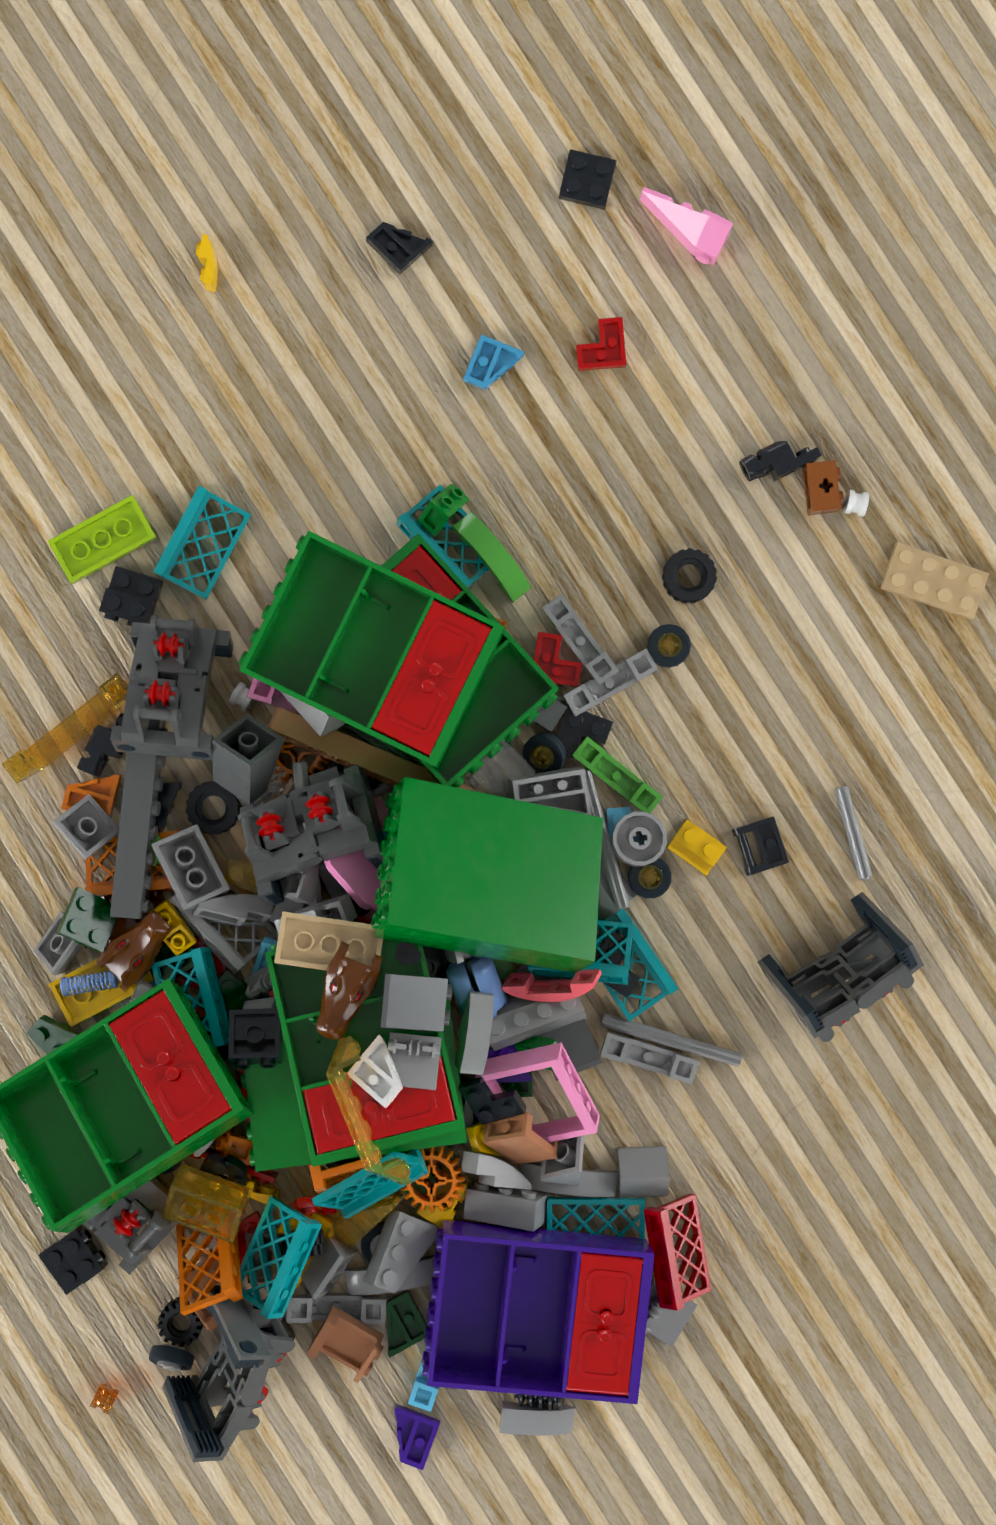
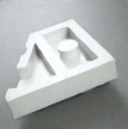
[347,1035,403,1108]

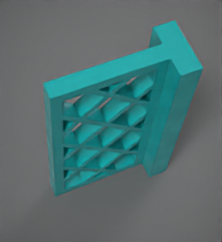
[396,485,489,588]
[153,486,251,600]
[595,909,678,1022]
[528,920,634,985]
[152,947,229,1048]
[312,1149,429,1218]
[240,1196,322,1319]
[547,1197,645,1239]

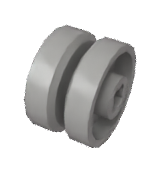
[611,812,667,867]

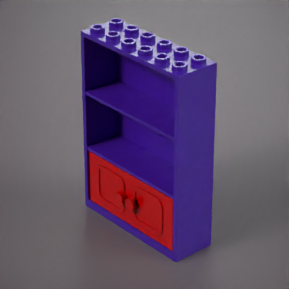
[422,1220,654,1404]

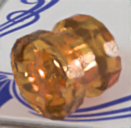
[90,1383,119,1415]

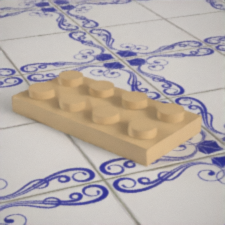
[880,542,989,620]
[274,911,383,971]

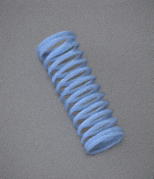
[60,970,119,997]

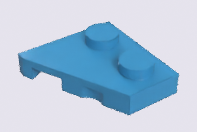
[463,334,524,390]

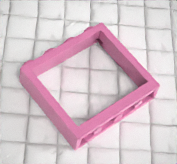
[475,1042,600,1143]

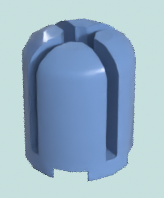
[447,956,508,1018]

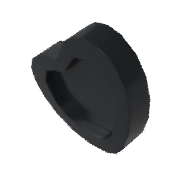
[396,942,421,965]

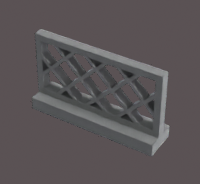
[169,873,277,975]

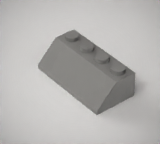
[490,977,587,1051]

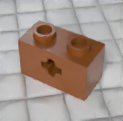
[802,460,844,516]

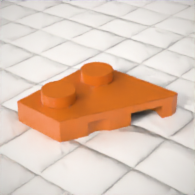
[61,775,122,818]

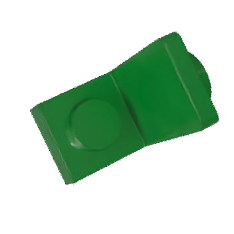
[417,484,469,536]

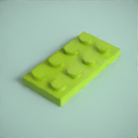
[48,495,157,584]

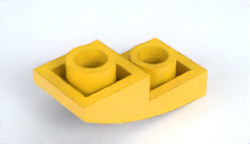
[196,234,218,292]
[147,899,197,956]
[242,1174,281,1204]

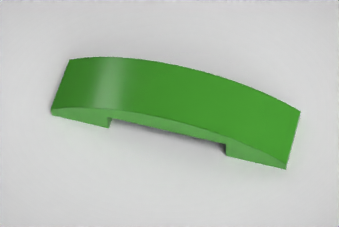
[452,512,531,603]
[572,736,663,813]

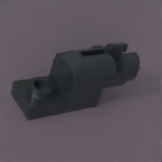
[739,441,822,482]
[77,713,124,777]

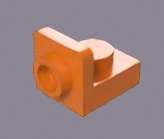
[215,1129,253,1165]

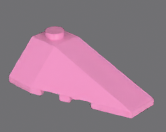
[640,187,733,265]

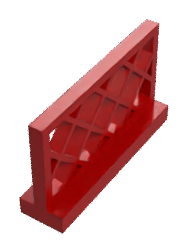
[643,1194,711,1311]

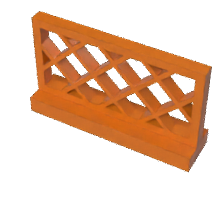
[85,830,181,897]
[309,1157,375,1194]
[176,1200,243,1316]

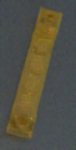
[2,673,128,783]
[326,1036,411,1185]

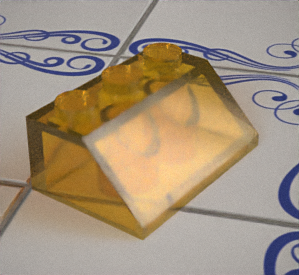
[163,1164,252,1244]

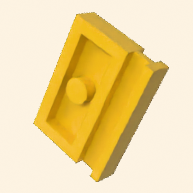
[666,819,727,876]

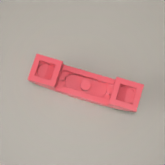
[502,969,602,1002]

